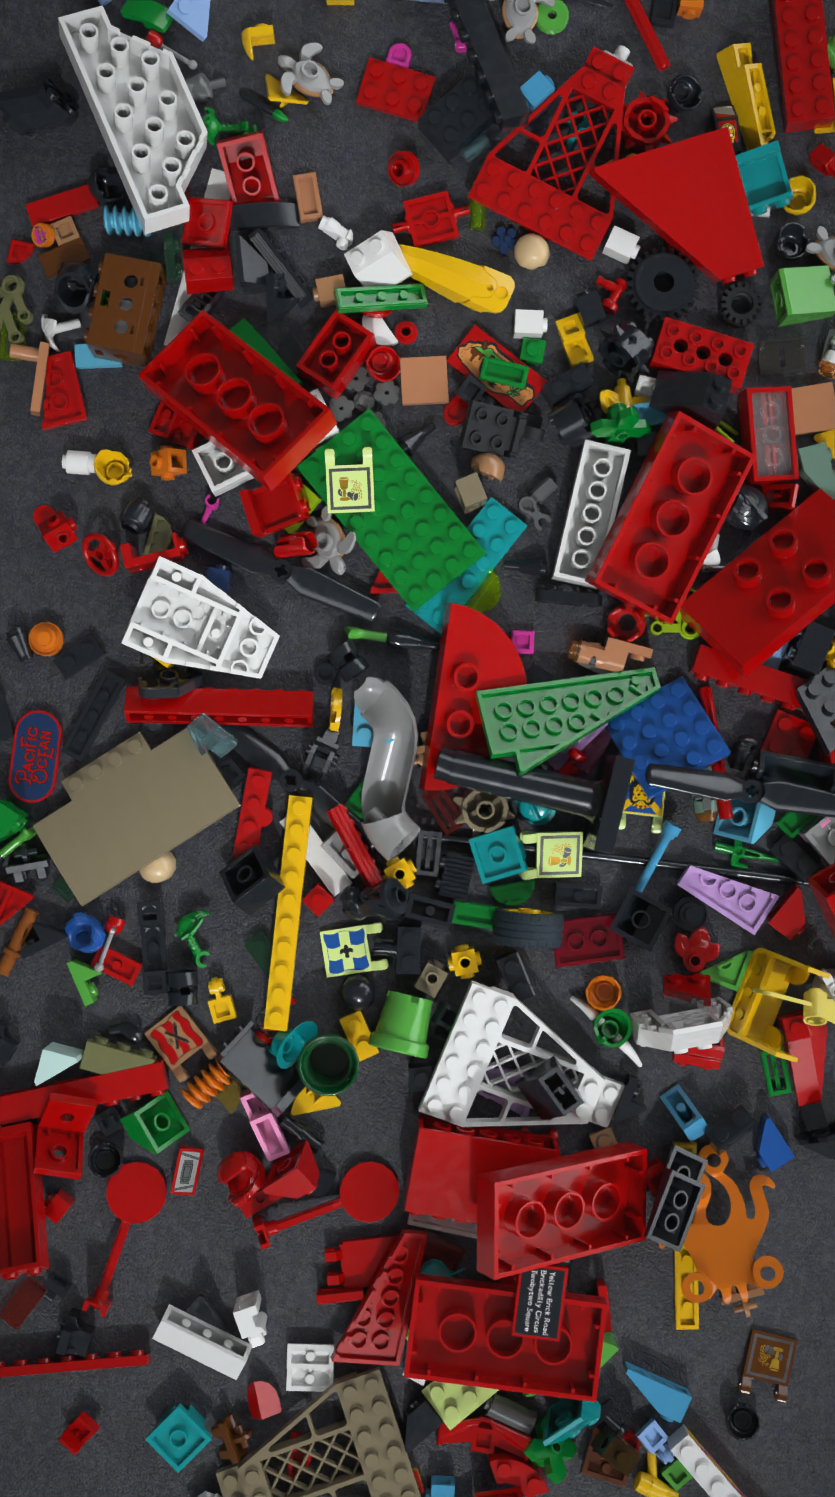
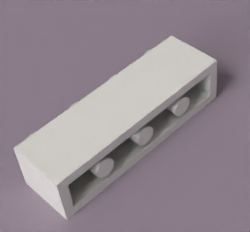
[152,1304,252,1380]

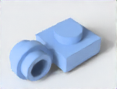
[635,1418,675,1465]

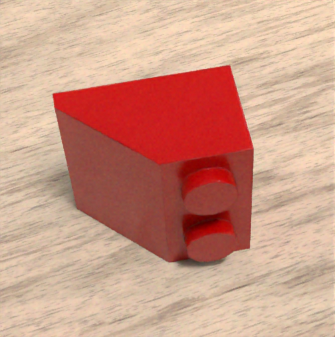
[182,246,234,294]

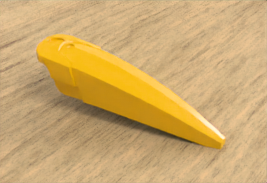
[398,244,515,314]

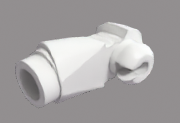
[318,216,353,250]

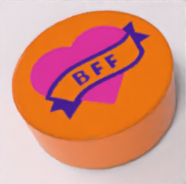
[31,223,55,248]

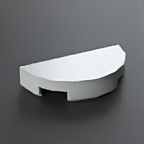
[362,315,398,347]

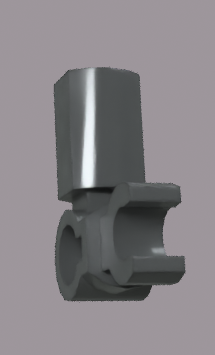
[518,476,558,531]

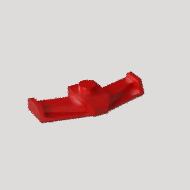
[436,1415,531,1461]

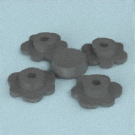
[329,367,400,427]

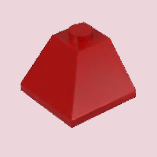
[262,1140,320,1199]

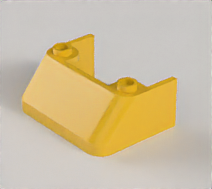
[727,948,830,1062]

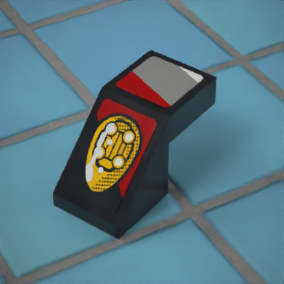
[710,105,741,155]

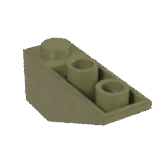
[80,1036,158,1074]

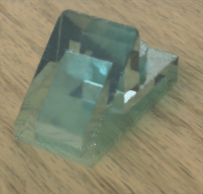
[187,713,238,758]

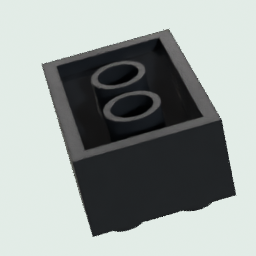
[649,370,732,431]

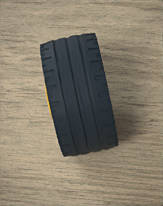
[492,908,564,949]

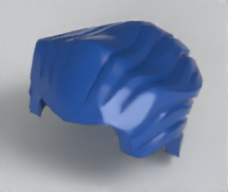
[64,912,106,953]

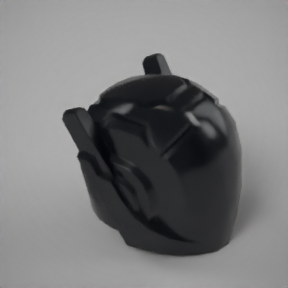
[54,261,99,314]
[725,483,768,537]

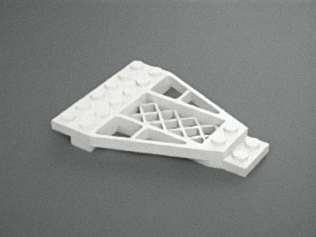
[418,980,625,1128]

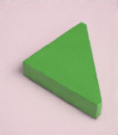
[697,950,753,992]

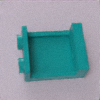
[735,140,794,216]

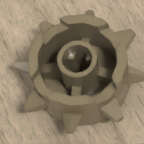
[453,788,515,837]

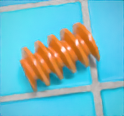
[180,1059,232,1109]

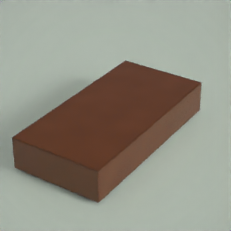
[38,237,91,279]

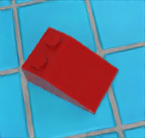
[217,129,280,205]

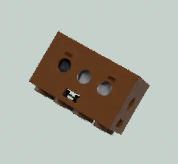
[84,253,167,368]

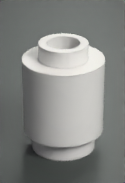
[62,450,96,475]

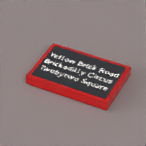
[511,1265,569,1342]

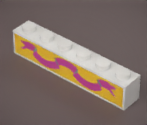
[667,1424,745,1497]

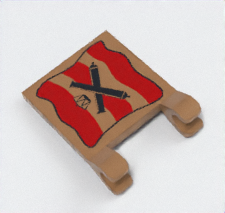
[144,1006,219,1083]

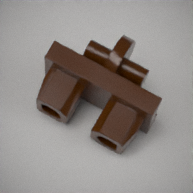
[211,1412,252,1464]

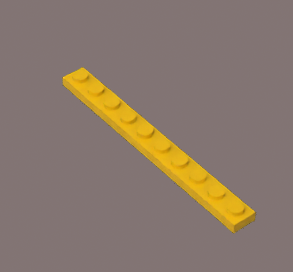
[264,795,313,1031]

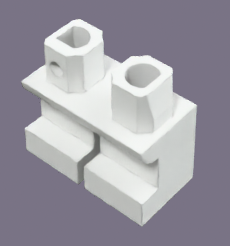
[233,1290,267,1348]

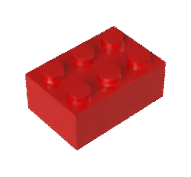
[296,310,376,400]

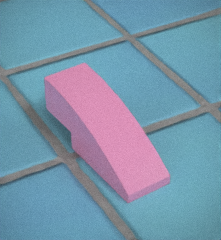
[240,1089,290,1162]

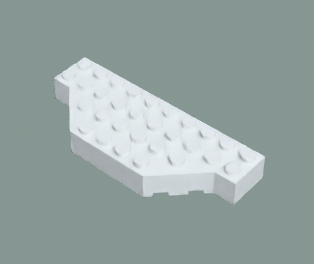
[58,5,208,234]

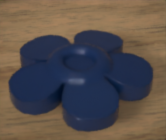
[492,227,517,254]

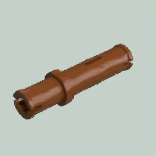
[0,907,39,977]

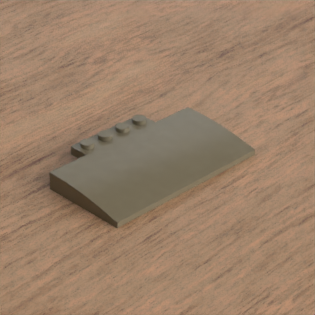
[33,726,241,906]

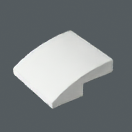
[286,1343,334,1392]

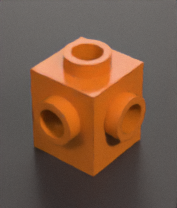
[150,446,187,481]

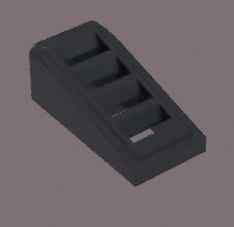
[178,291,225,323]

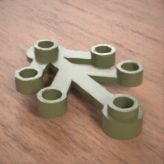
[0,275,33,345]

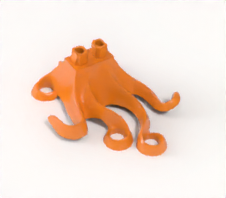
[659,1144,784,1305]

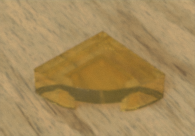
[217,1080,240,1114]

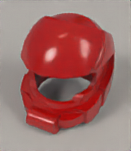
[217,1151,266,1208]

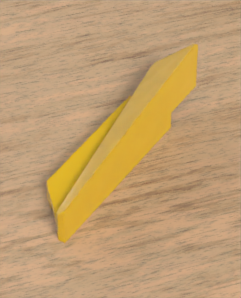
[716,43,776,151]

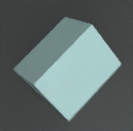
[34,1042,84,1086]

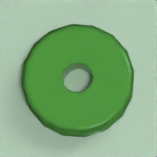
[536,0,569,35]

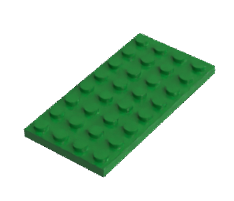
[297,409,486,612]

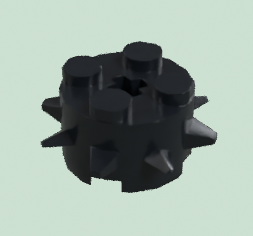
[598,321,654,378]

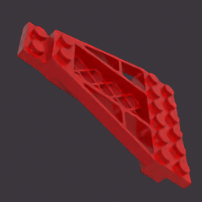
[467,46,635,262]

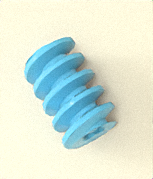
[103,205,151,237]

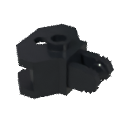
[303,727,340,781]

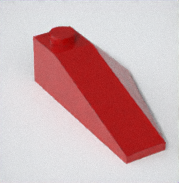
[777,1010,828,1107]

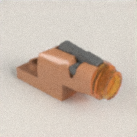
[568,637,653,674]

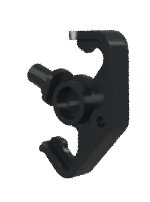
[138,662,203,698]

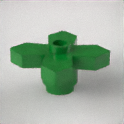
[590,403,652,447]
[524,1415,578,1485]

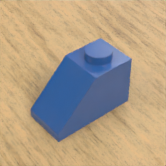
[754,1113,795,1172]

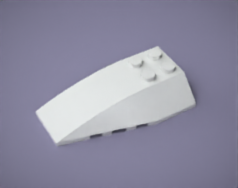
[121,556,280,679]

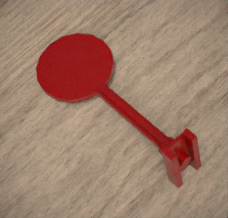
[82,1161,167,1317]
[252,1161,399,1250]

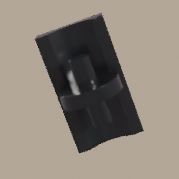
[5,843,51,883]

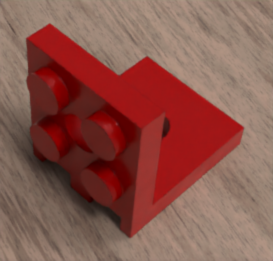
[33,1092,97,1180]

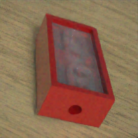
[737,386,799,486]

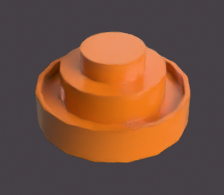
[29,622,64,656]

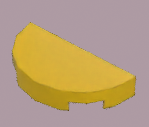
[329,688,342,732]

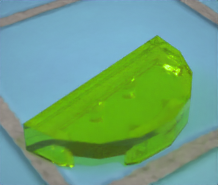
[466,570,501,613]

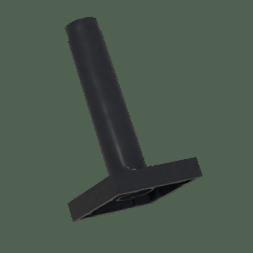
[433,746,635,855]

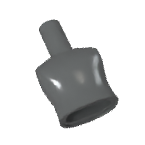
[184,73,226,103]

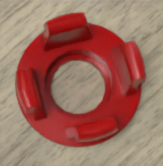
[607,604,646,643]

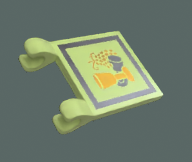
[325,447,375,514]
[519,831,583,880]

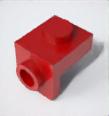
[58,1411,100,1455]

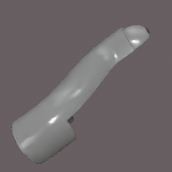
[354,677,420,861]

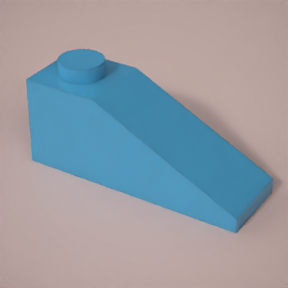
[623,1361,692,1423]

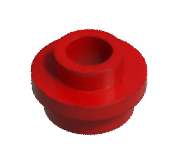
[395,321,418,345]

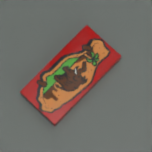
[446,325,548,412]

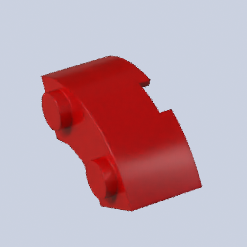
[489,1448,549,1497]

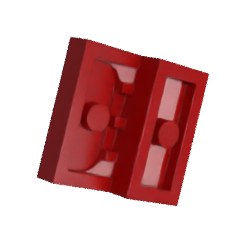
[148,401,201,450]

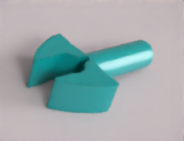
[564,109,589,153]

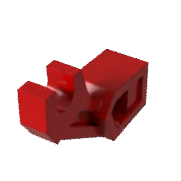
[809,144,835,179]

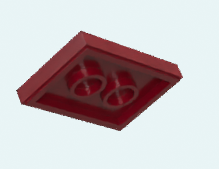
[553,912,625,968]

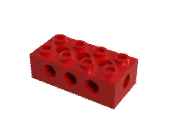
[648,317,754,394]

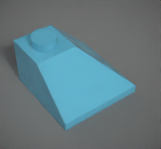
[713,795,776,844]

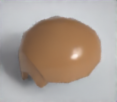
[470,453,505,483]

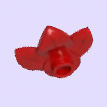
[674,926,720,972]

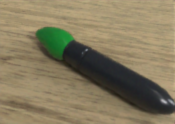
[239,90,289,122]

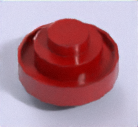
[388,150,420,187]

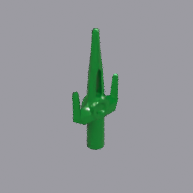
[713,839,780,869]

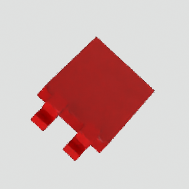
[324,1233,400,1289]

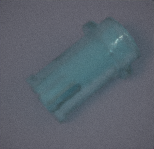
[461,135,492,163]

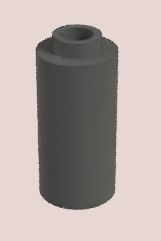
[483,1393,537,1435]

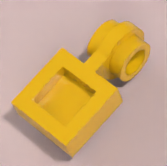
[208,977,237,1024]

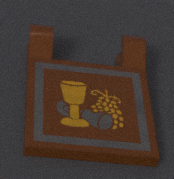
[738,1328,798,1404]

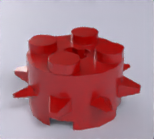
[614,92,677,153]

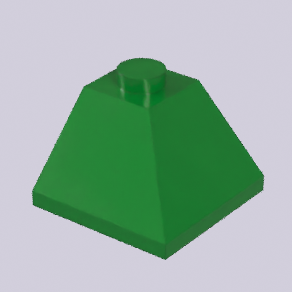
[120,1090,190,1155]

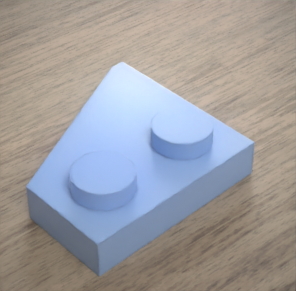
[166,0,210,42]

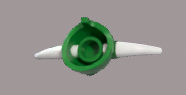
[570,996,642,1067]

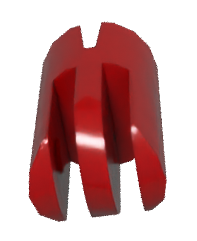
[274,531,317,558]

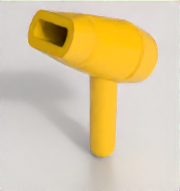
[633,1451,679,1497]

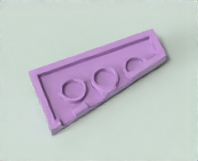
[676,865,780,935]

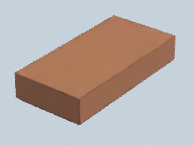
[293,172,323,223]

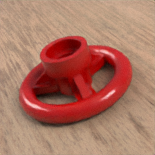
[82,533,119,576]

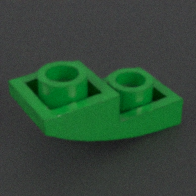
[120,0,174,33]

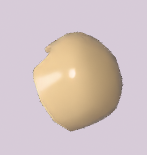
[514,233,550,270]
[139,851,176,883]

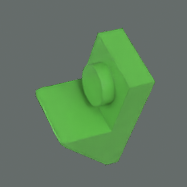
[67,959,103,1006]

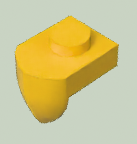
[241,23,275,60]

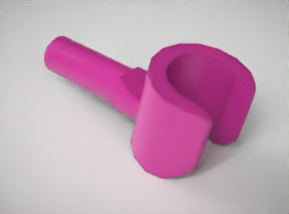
[449,22,467,53]
[200,494,219,524]

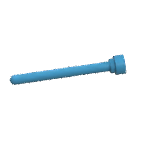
[634,820,682,893]

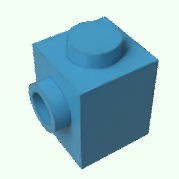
[425,1475,455,1497]

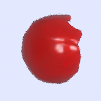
[365,345,400,382]

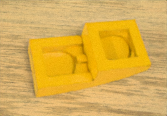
[556,314,594,368]

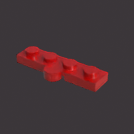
[232,767,273,859]

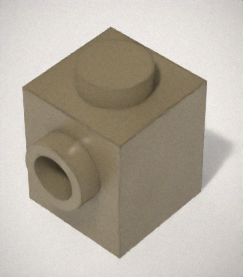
[414,959,448,998]

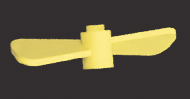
[752,987,835,1026]

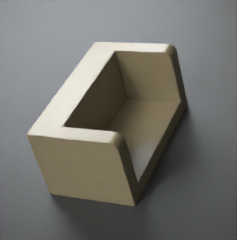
[454,472,487,514]

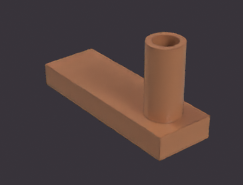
[9,342,50,416]

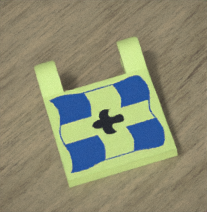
[320,922,389,978]

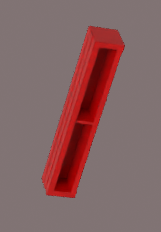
[325,803,383,887]

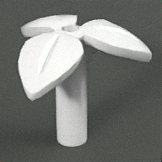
[41,314,81,352]
[700,534,725,572]

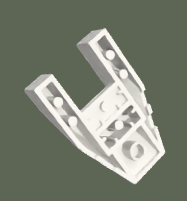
[629,997,733,1054]

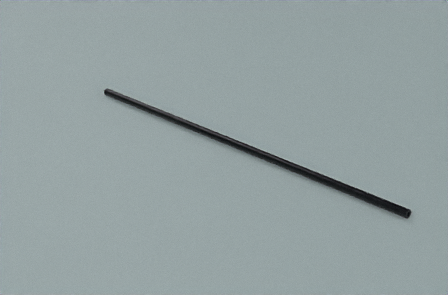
[415,833,810,886]

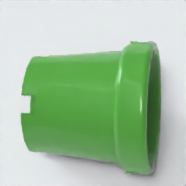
[368,990,433,1059]

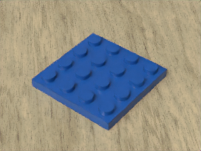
[605,676,731,800]

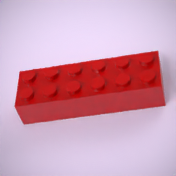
[770,0,835,133]

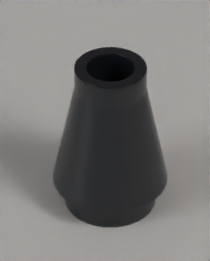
[6,626,33,662]

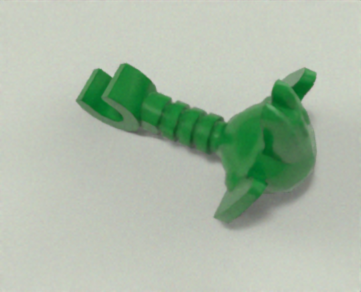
[202,107,257,146]
[174,910,210,968]

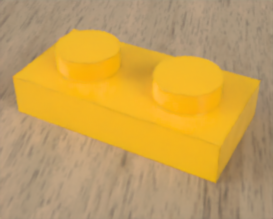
[339,1011,380,1062]

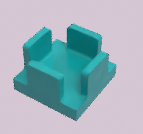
[468,825,528,884]
[145,1403,213,1473]

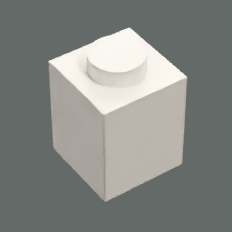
[603,226,641,264]
[513,309,548,339]

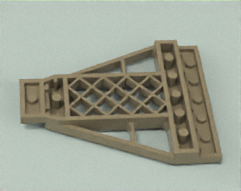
[216,1367,421,1497]

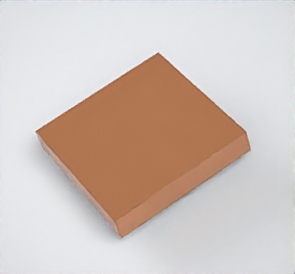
[400,356,449,406]
[792,382,835,436]

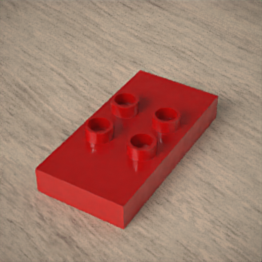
[138,310,337,491]
[585,411,756,625]
[680,488,835,678]
[477,1141,647,1280]
[404,1273,608,1402]

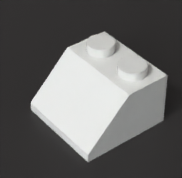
[344,230,413,287]

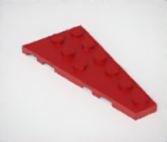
[330,1229,427,1366]

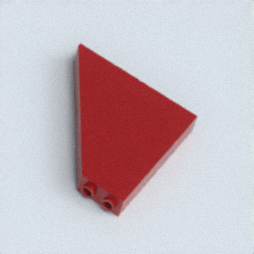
[589,127,764,285]

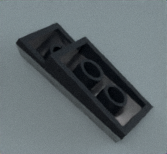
[644,1144,708,1252]

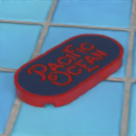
[8,710,63,803]

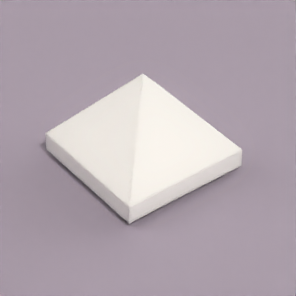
[634,375,656,399]

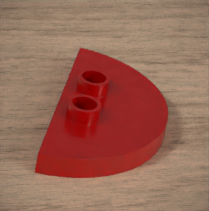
[419,602,527,790]

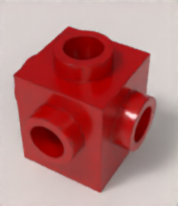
[38,511,78,553]

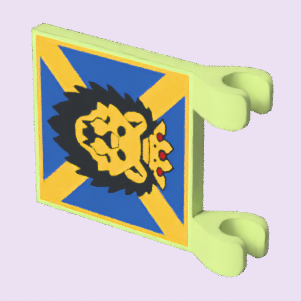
[619,774,665,834]

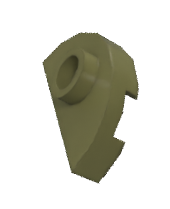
[143,513,173,555]

